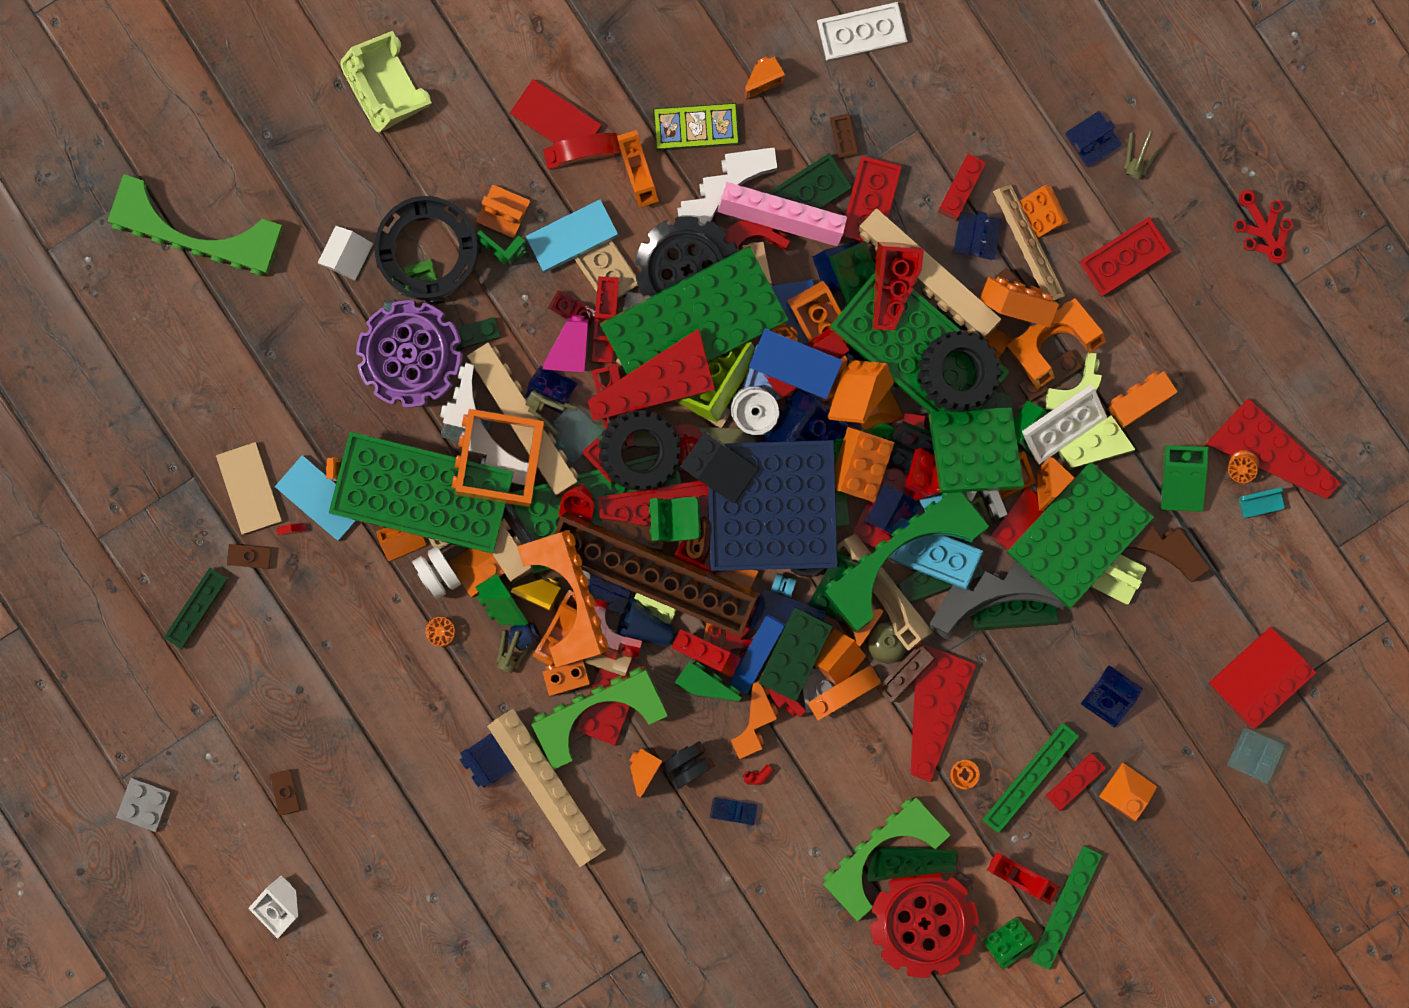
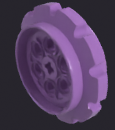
[356,300,463,408]

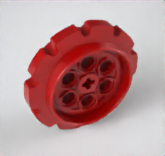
[870,873,978,978]

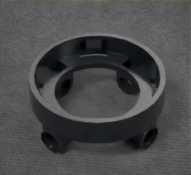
[374,196,481,305]

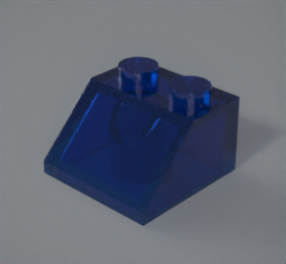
[865,483,921,537]
[1081,664,1143,728]

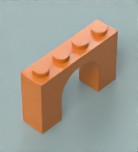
[1007,298,1106,389]

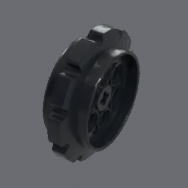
[635,215,739,296]

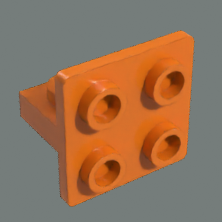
[476,185,530,238]
[1020,185,1069,238]

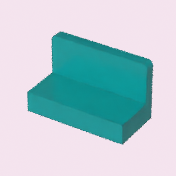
[1238,487,1285,519]

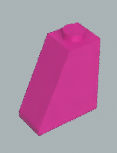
[543,315,589,372]

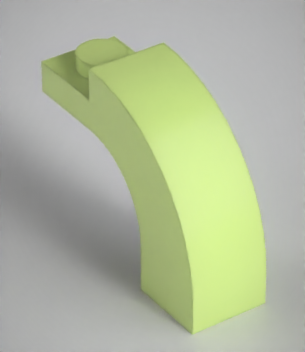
[1044,353,1102,412]

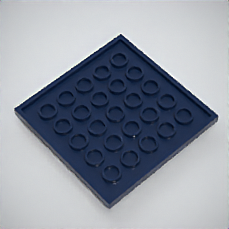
[708,440,838,571]

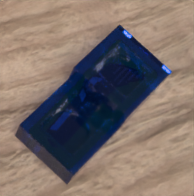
[710,797,757,825]

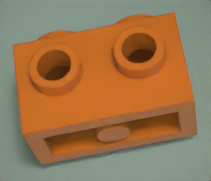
[542,660,590,696]

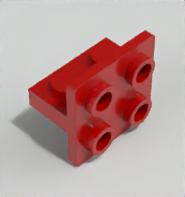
[906,448,940,501]

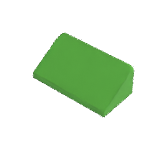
[393,259,438,295]

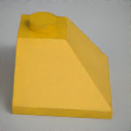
[511,578,561,612]

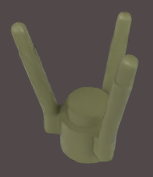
[1124,130,1160,179]
[525,390,577,434]
[496,630,531,673]

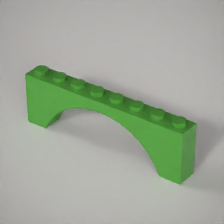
[108,174,284,277]

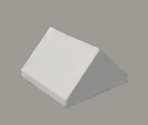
[318,226,373,281]

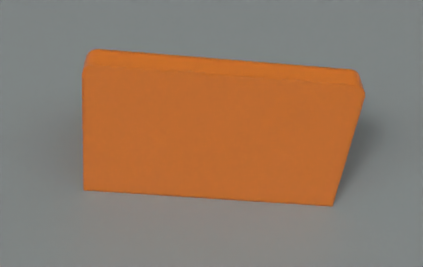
[376,528,426,561]

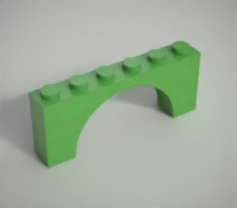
[531,667,668,770]
[822,797,950,922]

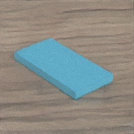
[526,200,619,273]
[275,455,356,541]
[889,521,983,590]

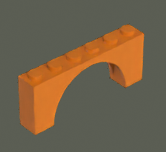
[517,530,608,667]

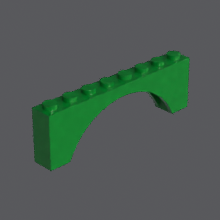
[824,492,989,633]

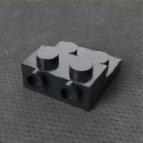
[887,421,933,475]

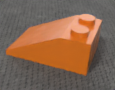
[787,281,848,345]
[828,360,894,423]

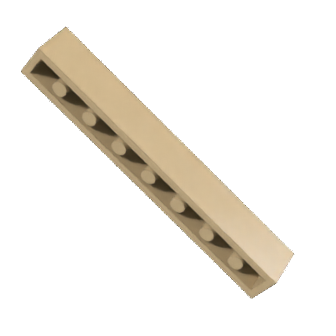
[859,208,1001,339]
[467,343,579,498]
[487,709,606,867]

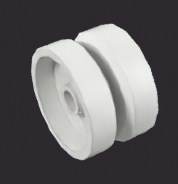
[730,385,779,435]
[412,546,461,600]

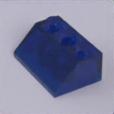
[763,390,819,442]

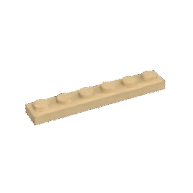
[993,184,1065,301]

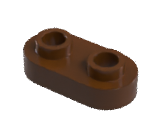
[686,517,711,559]

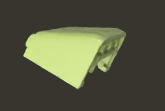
[341,31,432,132]

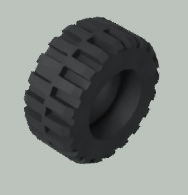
[917,330,1002,412]
[598,410,682,491]

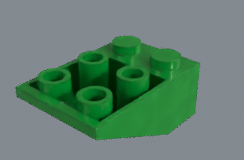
[1161,445,1208,512]
[675,661,742,702]

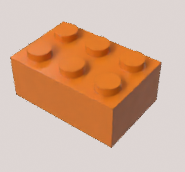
[980,276,1059,327]
[1107,371,1178,430]
[835,427,895,503]

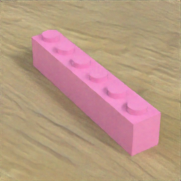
[717,182,847,246]

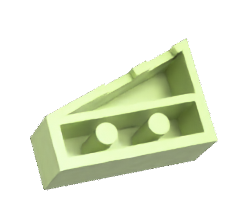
[1058,415,1135,470]

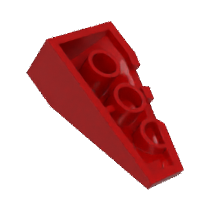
[873,242,924,330]

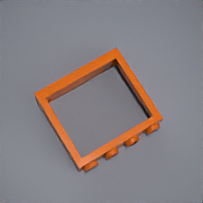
[452,409,544,507]

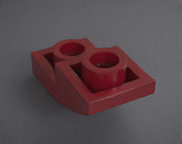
[548,291,595,327]

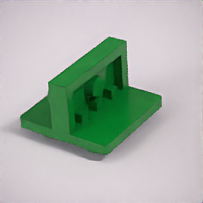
[983,917,1037,970]

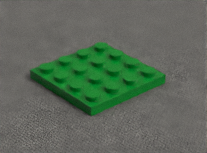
[928,408,1024,493]

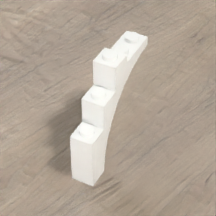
[677,148,777,264]
[440,362,528,485]

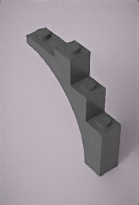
[930,561,1066,641]

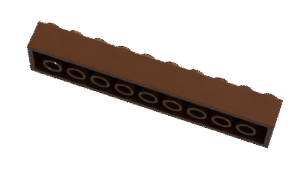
[555,512,760,637]

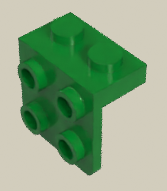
[477,230,527,266]
[649,497,701,542]

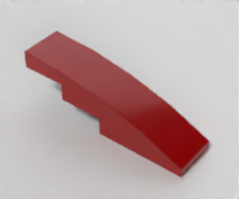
[591,276,619,364]

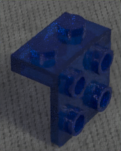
[459,733,514,788]

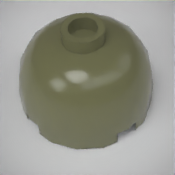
[866,621,907,664]

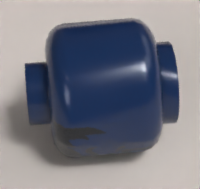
[507,621,540,651]

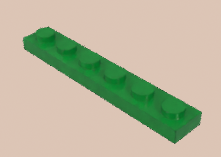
[982,723,1079,833]
[1030,846,1102,970]

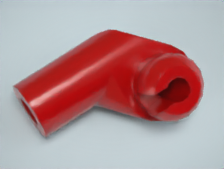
[743,764,774,785]

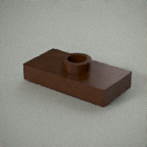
[829,113,859,159]
[227,544,271,569]
[269,769,300,815]

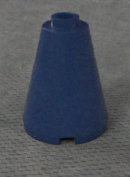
[615,598,676,646]

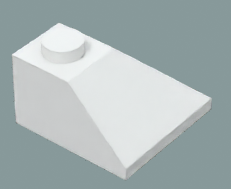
[248,875,298,939]

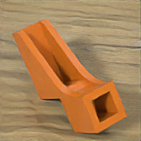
[731,681,779,759]

